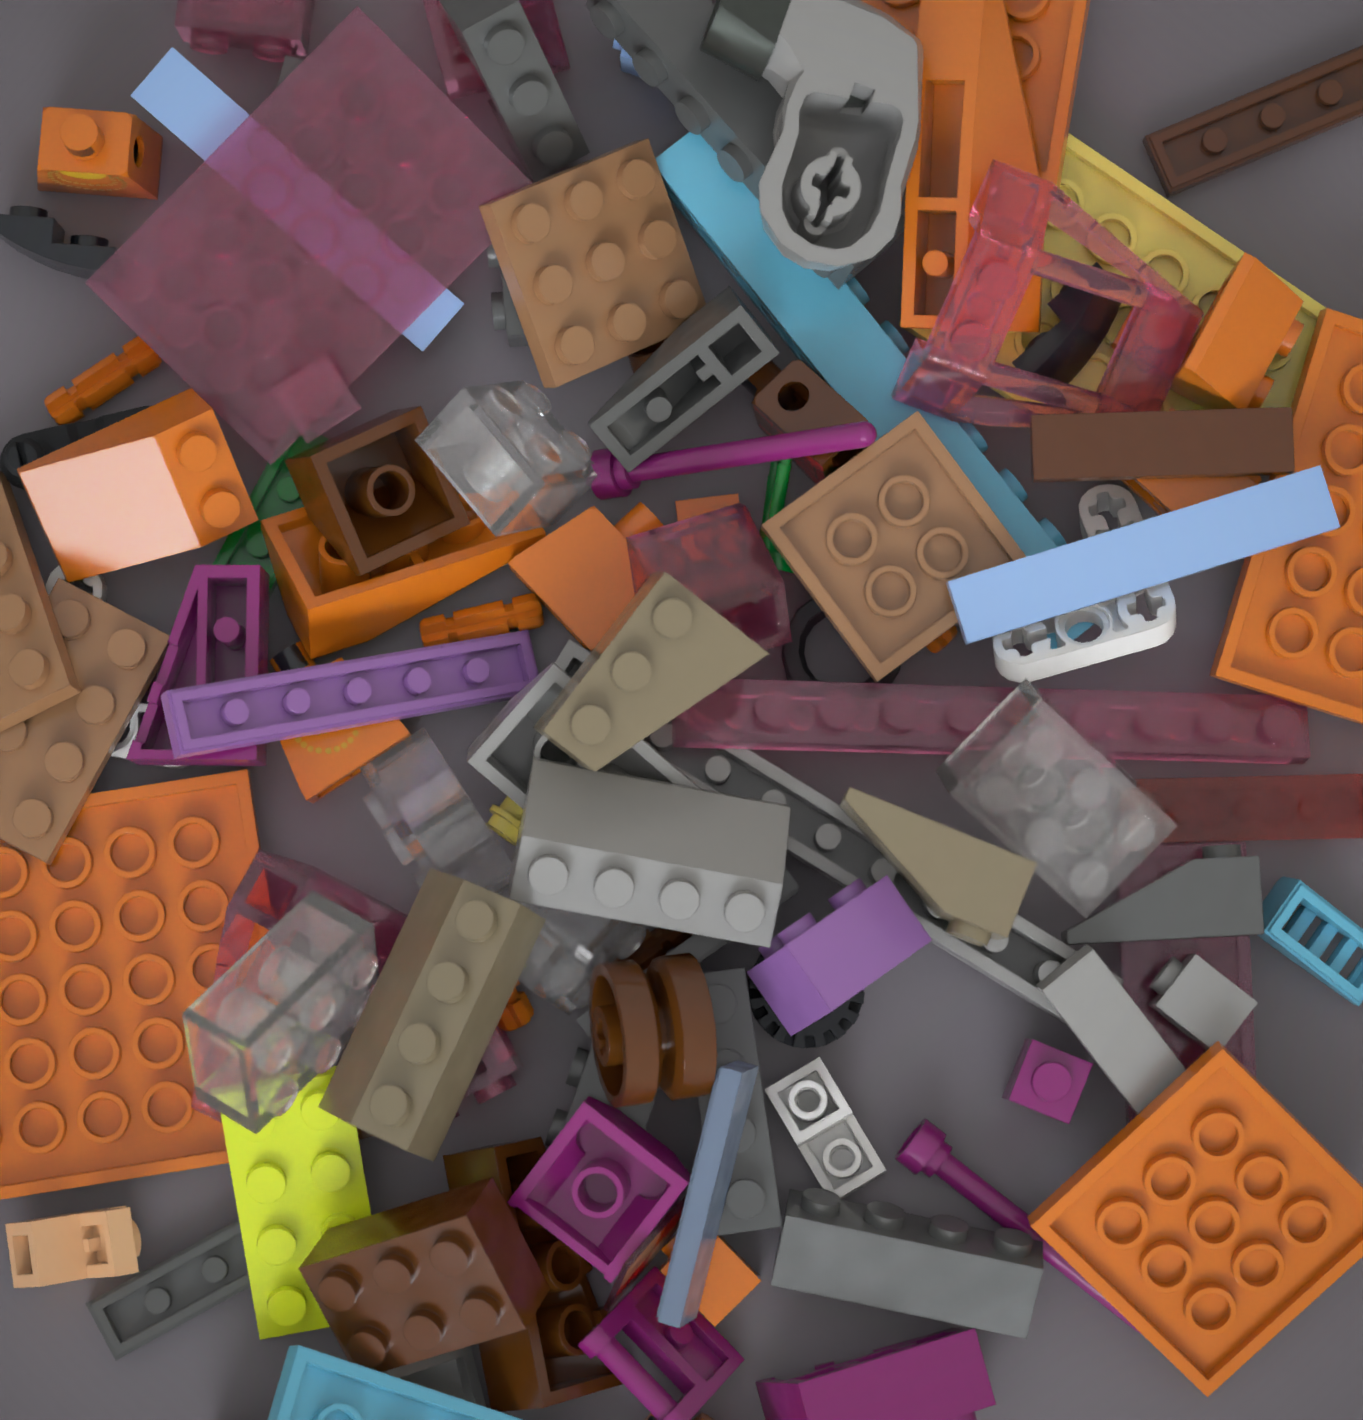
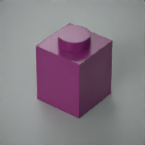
[1002,1038,1093,1124]

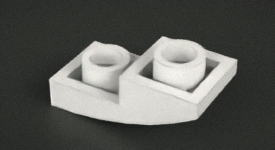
[764,1057,887,1199]

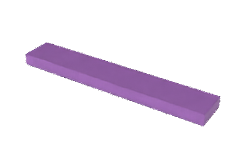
[160,630,539,759]

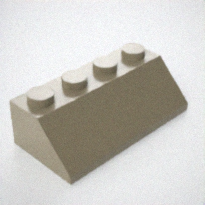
[318,868,546,1161]

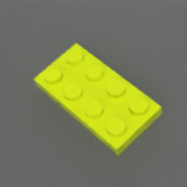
[217,1066,371,1340]

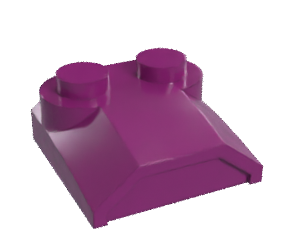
[507,1096,691,1283]

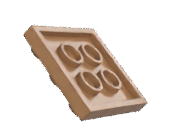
[479,139,706,388]
[760,411,1026,683]

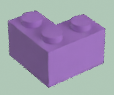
[747,875,932,1036]

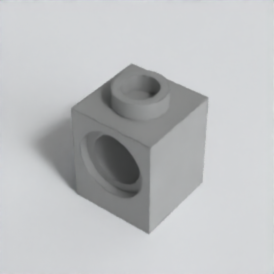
[1148,954,1258,1051]

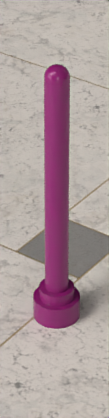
[587,421,877,500]
[894,1118,1141,1334]

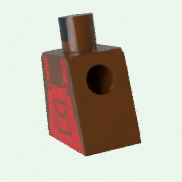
[741,359,868,485]

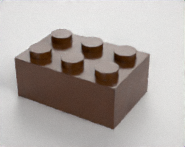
[299,1177,550,1372]

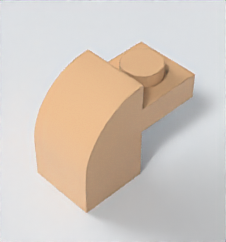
[5,1205,141,1288]

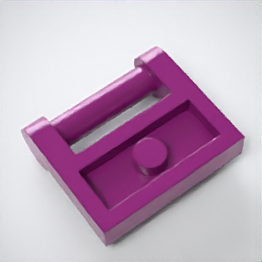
[577,1266,745,1420]

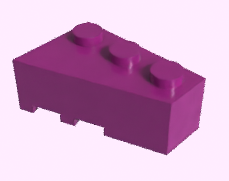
[126,565,270,766]
[755,1328,996,1420]

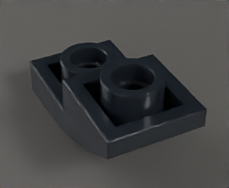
[0,206,125,284]
[1012,262,1124,404]

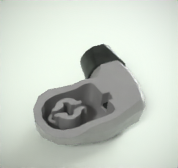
[700,0,924,271]

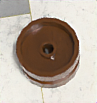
[589,953,717,1108]

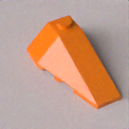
[261,490,546,659]

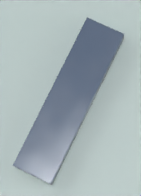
[656,1060,759,1328]

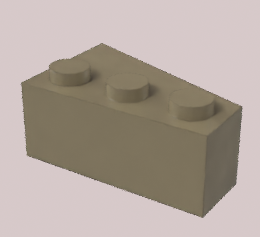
[533,571,769,772]

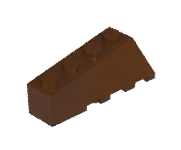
[443,1137,623,1412]

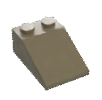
[839,787,1037,947]

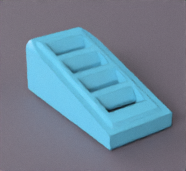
[1257,876,1363,1006]

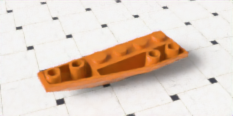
[900,0,1046,333]

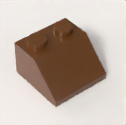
[284,406,470,576]

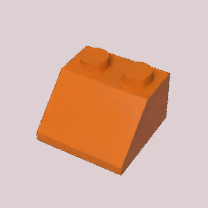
[1167,252,1304,409]

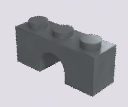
[439,0,590,183]

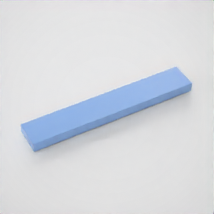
[130,47,464,352]
[946,465,1340,645]

